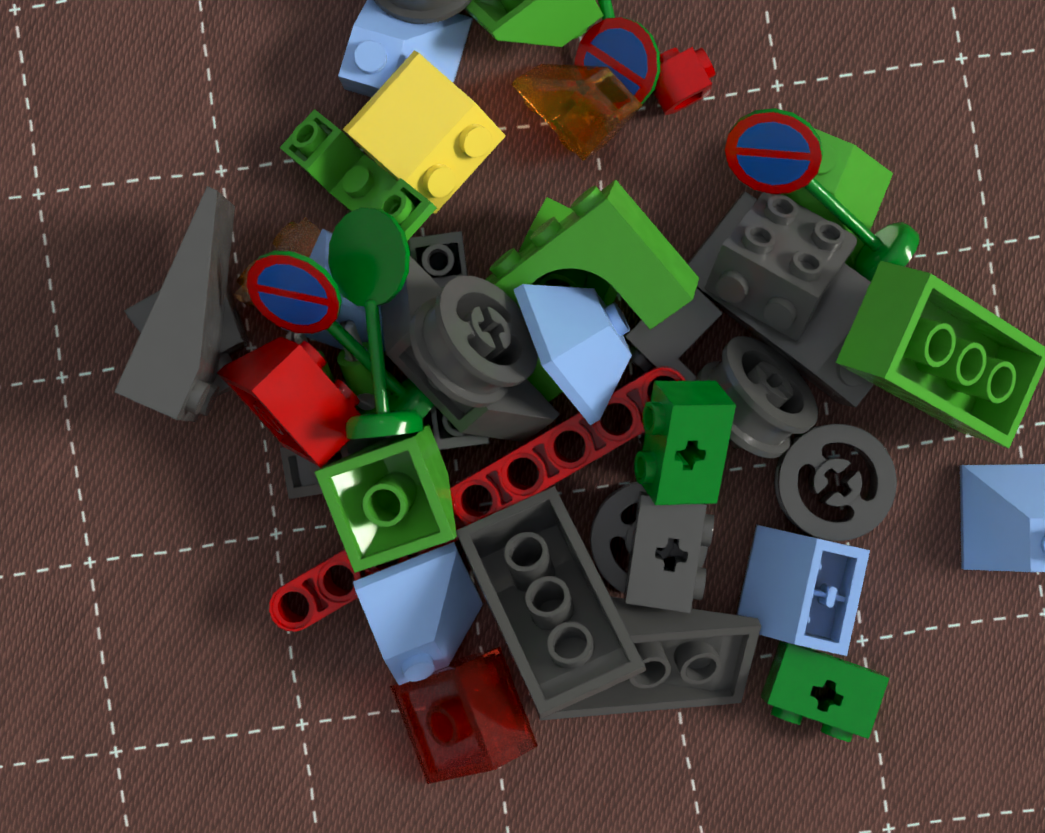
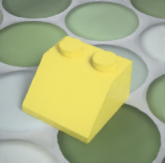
[343,50,506,214]

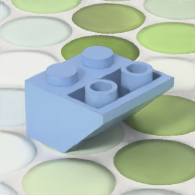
[736,525,870,656]

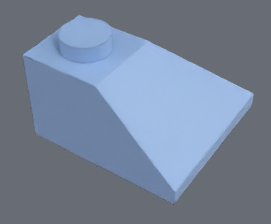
[338,0,473,97]
[513,284,632,425]
[960,464,1045,572]
[353,542,483,685]

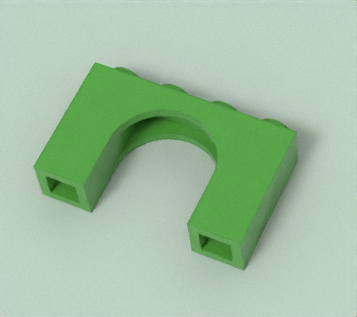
[485,180,699,402]

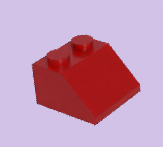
[217,337,360,468]

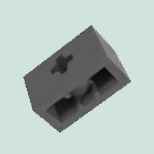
[624,491,714,613]

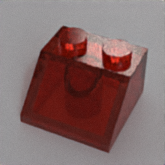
[390,647,538,784]

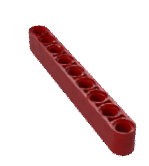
[269,366,686,632]

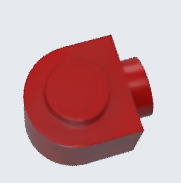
[653,47,716,115]

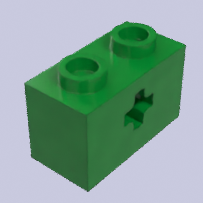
[634,381,736,505]
[761,641,889,742]

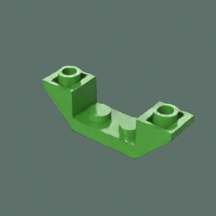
[280,109,437,241]

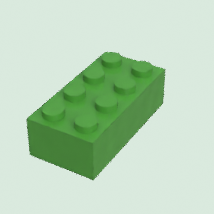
[836,261,1045,449]

